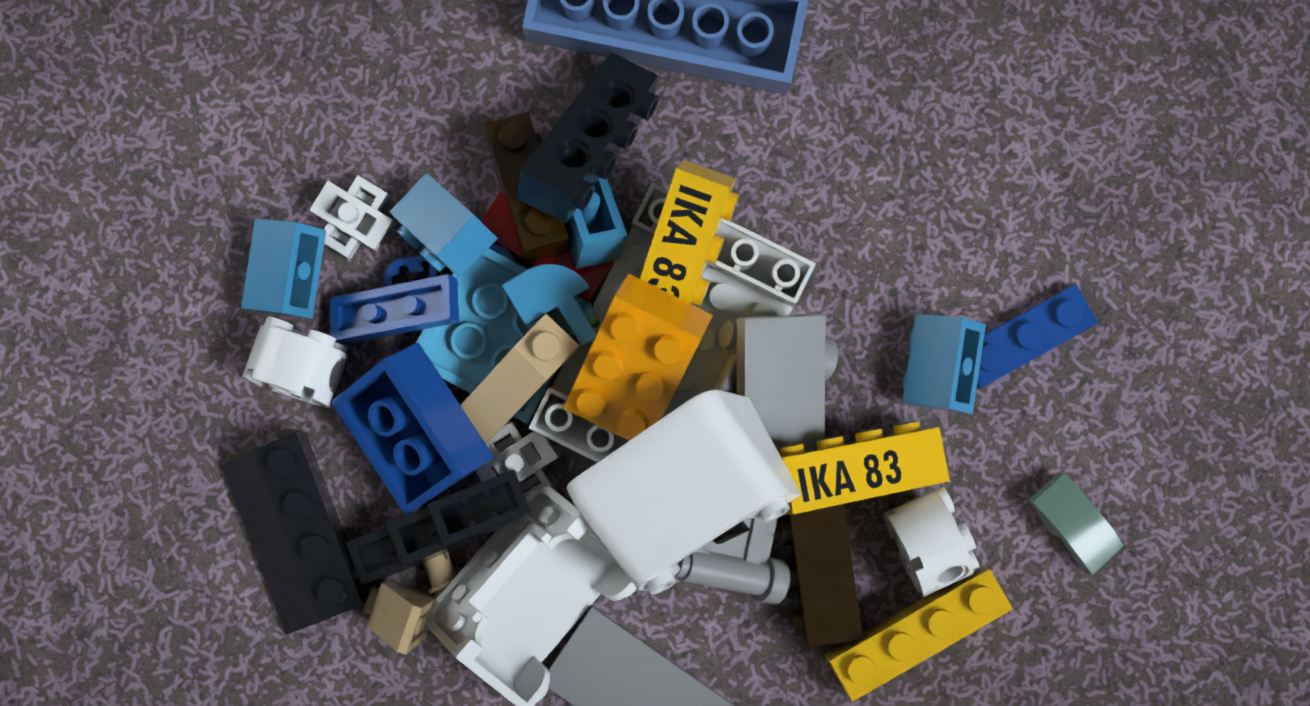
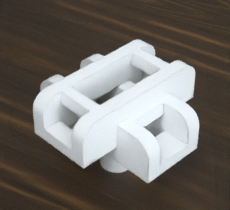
[310,175,395,259]
[476,421,559,497]

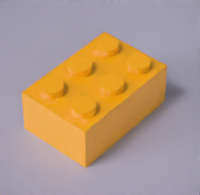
[563,274,713,441]

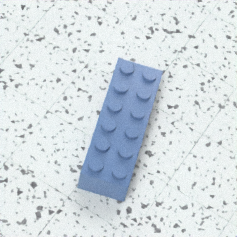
[522,0,808,95]

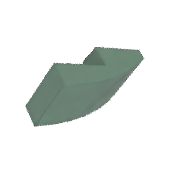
[1028,471,1124,575]

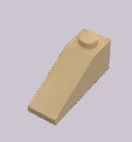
[460,313,581,444]
[364,580,437,655]

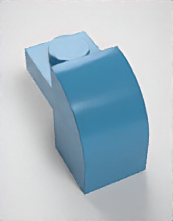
[502,264,601,346]

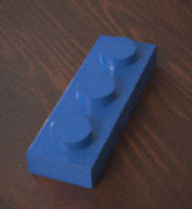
[330,274,459,345]
[977,284,1098,389]

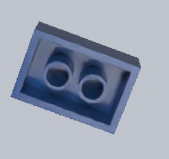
[331,342,495,516]

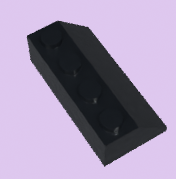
[221,433,369,635]

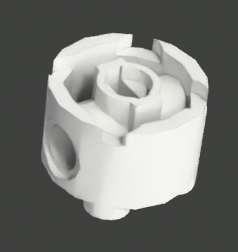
[242,316,348,408]
[883,487,980,597]

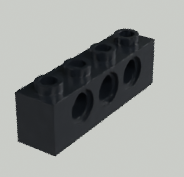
[517,52,659,223]

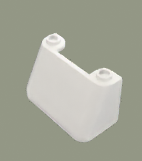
[567,390,801,594]
[426,486,637,706]

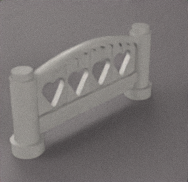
[674,319,838,604]

